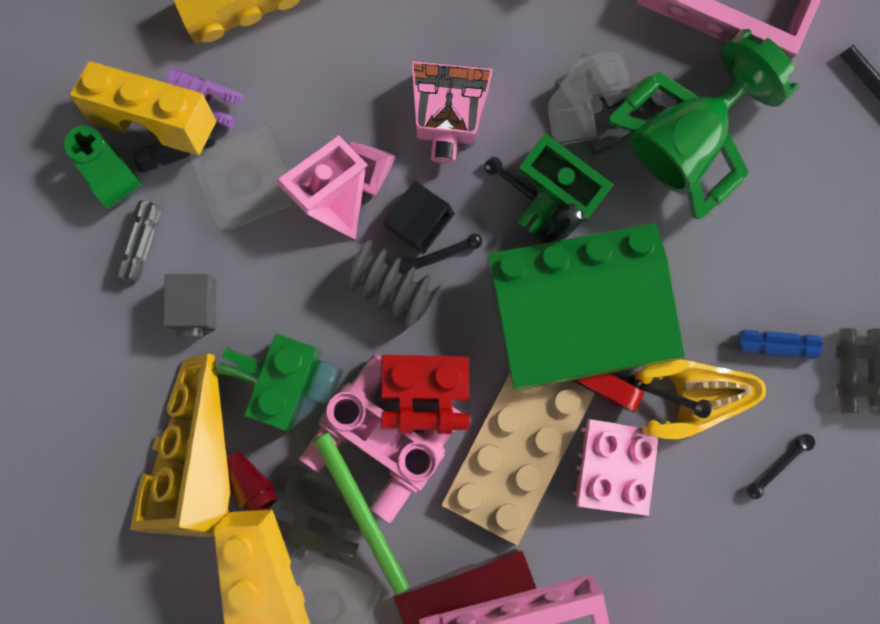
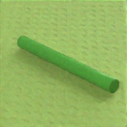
[313,432,410,595]

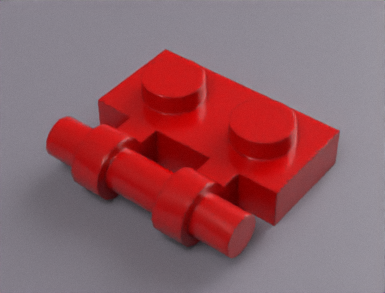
[381,354,470,434]

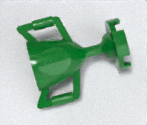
[607,29,799,220]

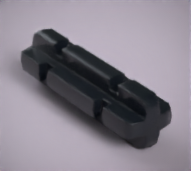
[133,132,216,173]
[538,203,585,243]

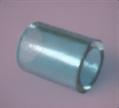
[303,359,344,405]

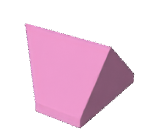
[277,135,367,240]

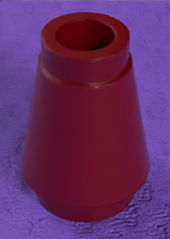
[227,452,279,511]

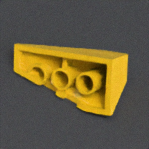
[130,353,230,537]

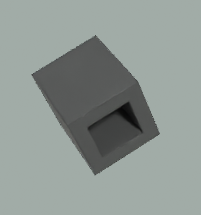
[163,274,216,337]

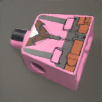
[412,61,492,164]

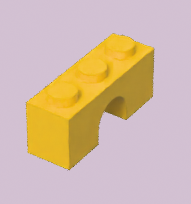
[70,61,217,156]

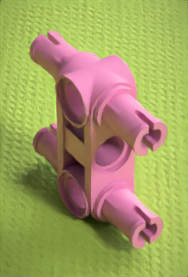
[299,353,461,523]

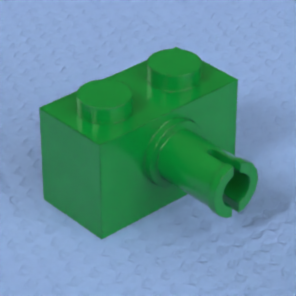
[515,133,614,238]
[217,333,322,431]

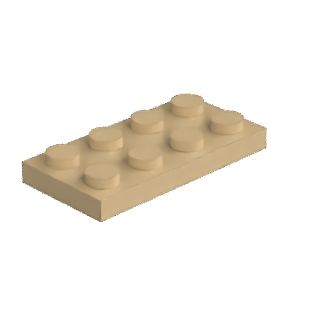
[441,372,595,546]

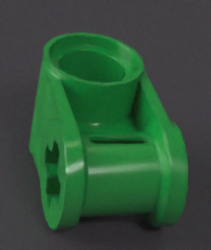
[64,125,142,210]

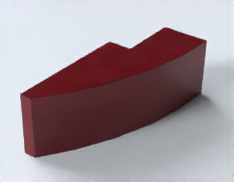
[393,549,537,624]

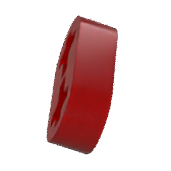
[572,373,644,413]

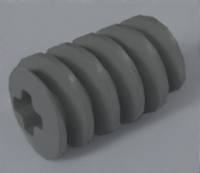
[347,239,441,327]

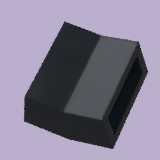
[383,180,455,255]

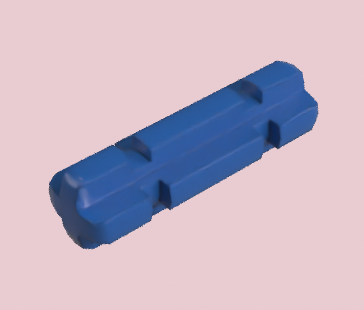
[737,329,823,359]

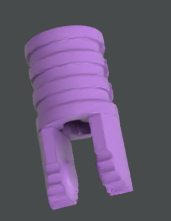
[164,67,244,129]

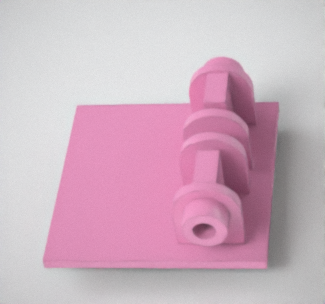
[572,419,659,516]

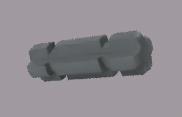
[115,200,162,282]

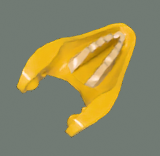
[634,360,766,439]

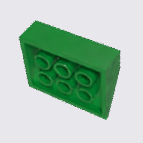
[488,223,685,391]

